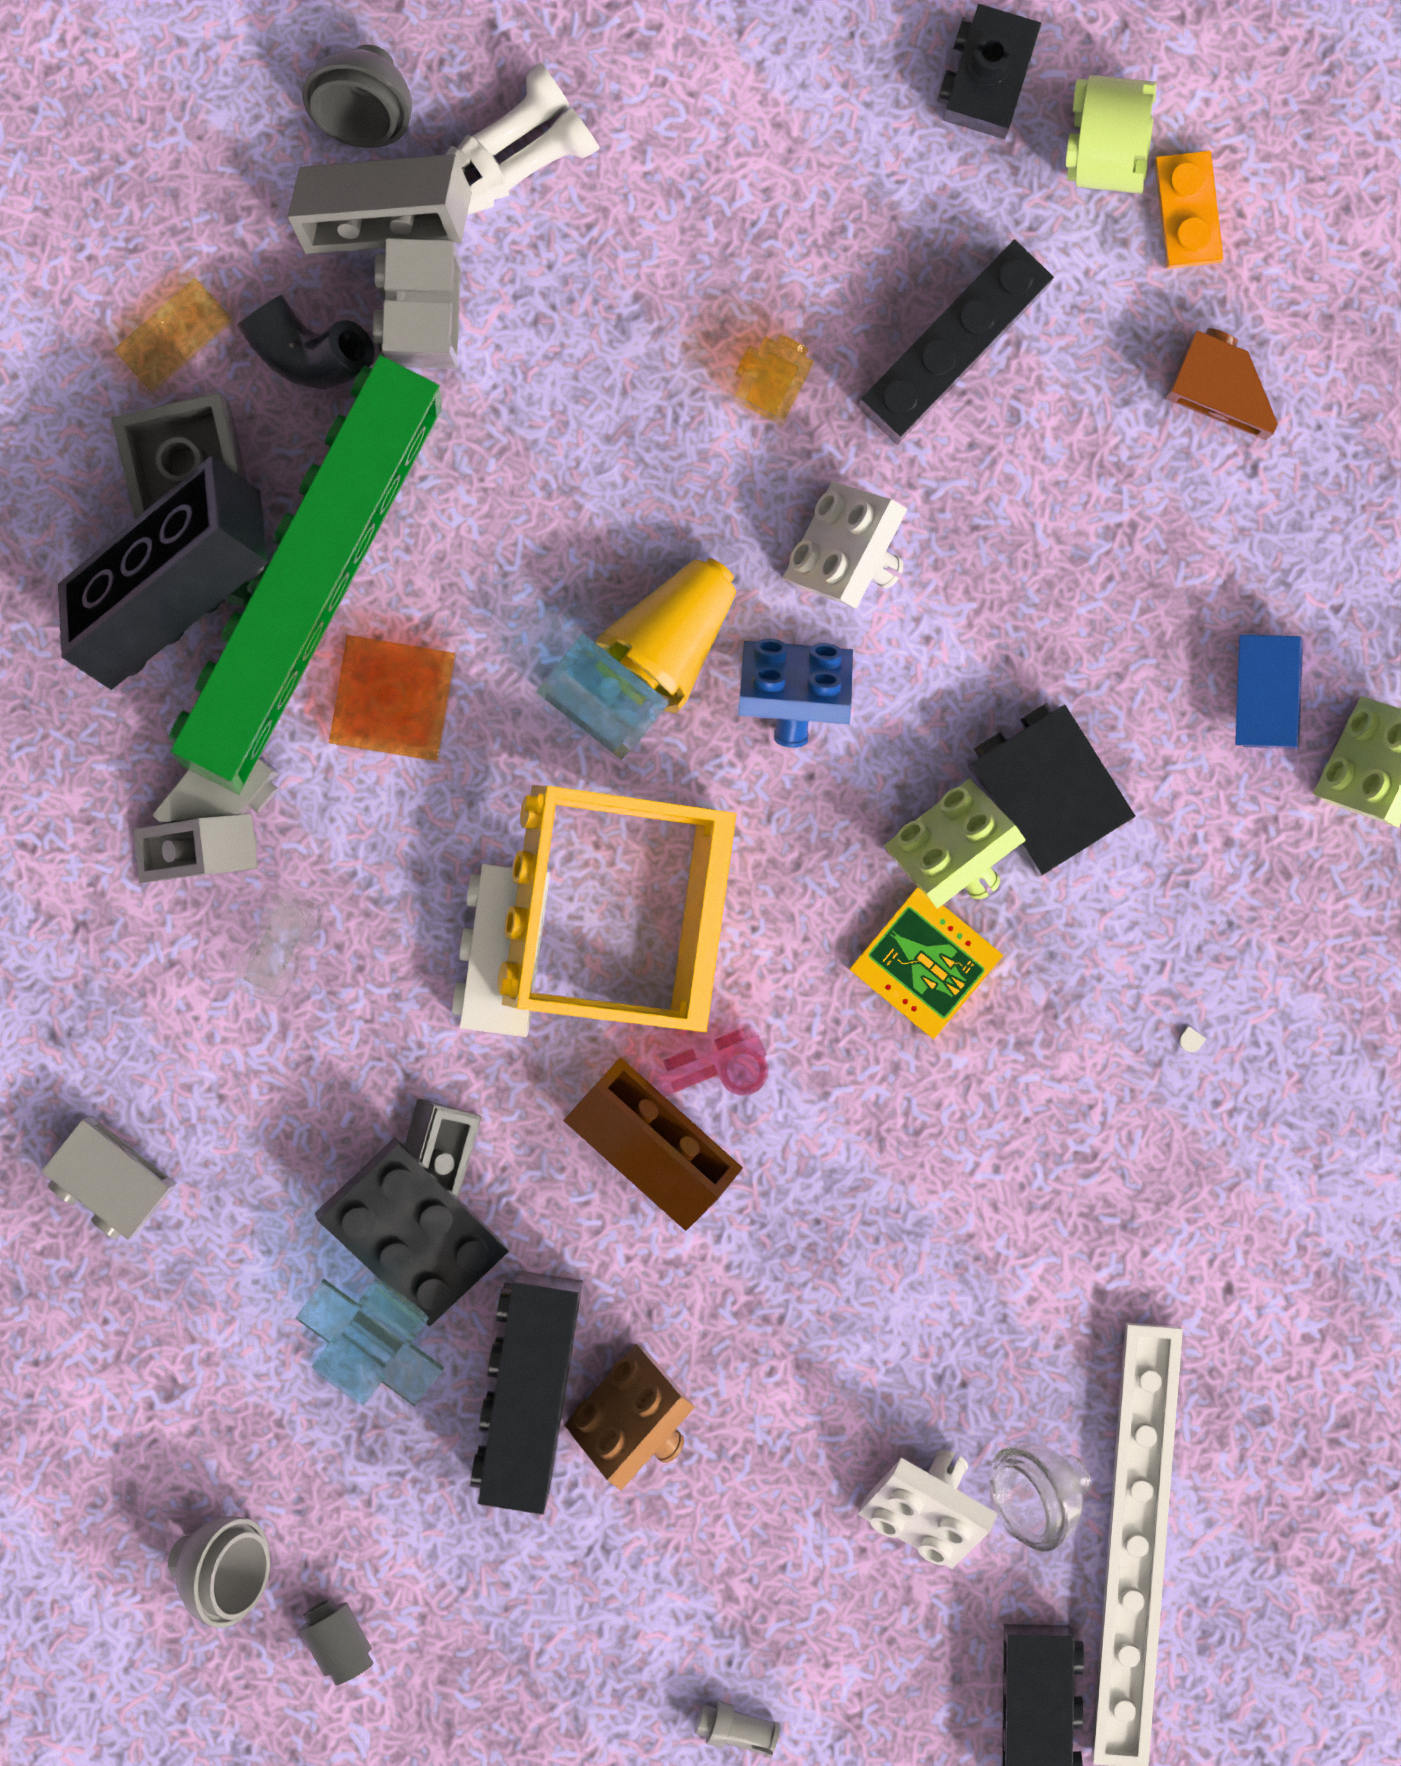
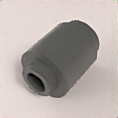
[299,1598,374,1686]

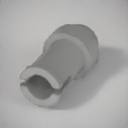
[695,1701,780,1758]

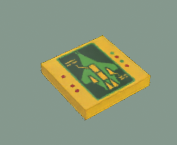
[849,886,1004,1040]

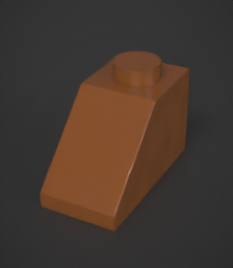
[1165,328,1278,441]

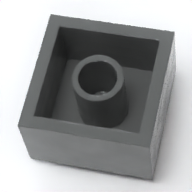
[111,392,248,519]

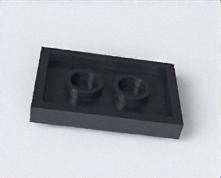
[315,1137,509,1327]

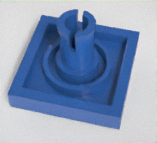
[738,639,853,748]

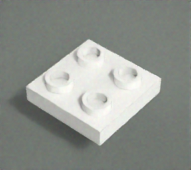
[782,481,907,608]
[857,1450,998,1569]

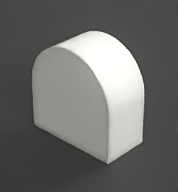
[1179,1026,1206,1052]

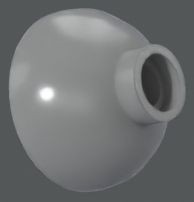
[168,1516,270,1628]

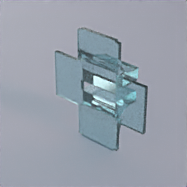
[295,1278,445,1407]

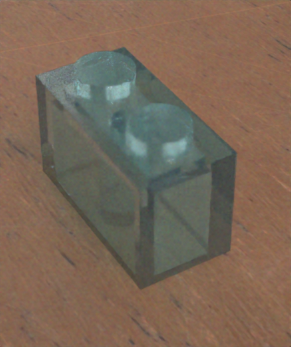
[536,633,669,760]

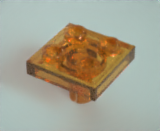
[329,635,457,762]

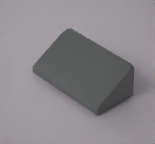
[404,1099,481,1198]

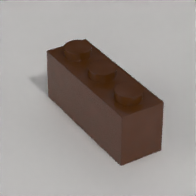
[563,1057,743,1231]

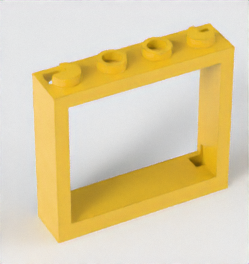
[497,785,737,1032]

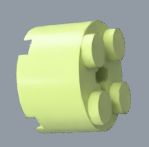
[1066,75,1157,194]

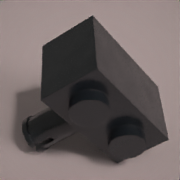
[937,3,1042,139]

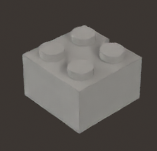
[373,238,461,369]

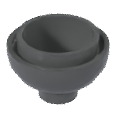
[302,45,412,148]

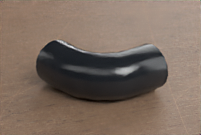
[237,295,375,390]

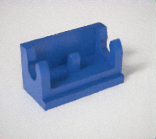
[1235,635,1303,749]

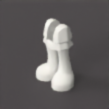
[445,62,600,215]

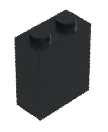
[968,702,1136,876]

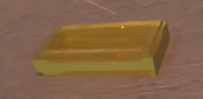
[114,277,234,393]

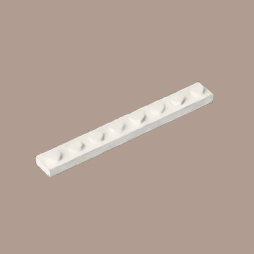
[1091,1322,1183,1766]

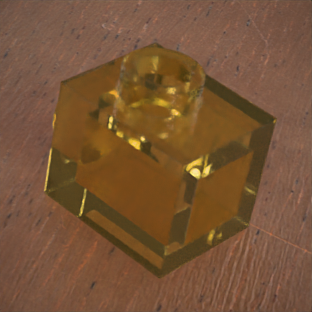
[735,335,814,427]

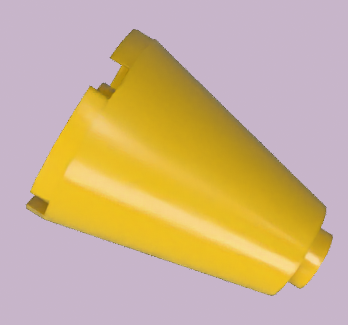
[591,558,736,713]

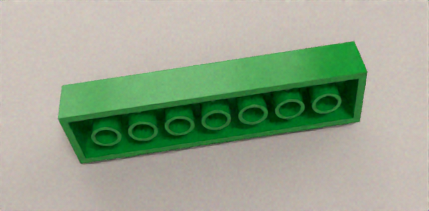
[168,355,442,795]

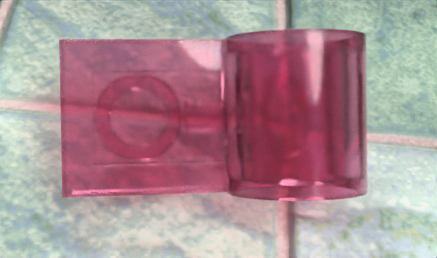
[656,1027,768,1097]

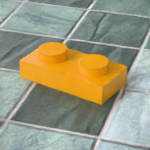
[1154,151,1224,269]

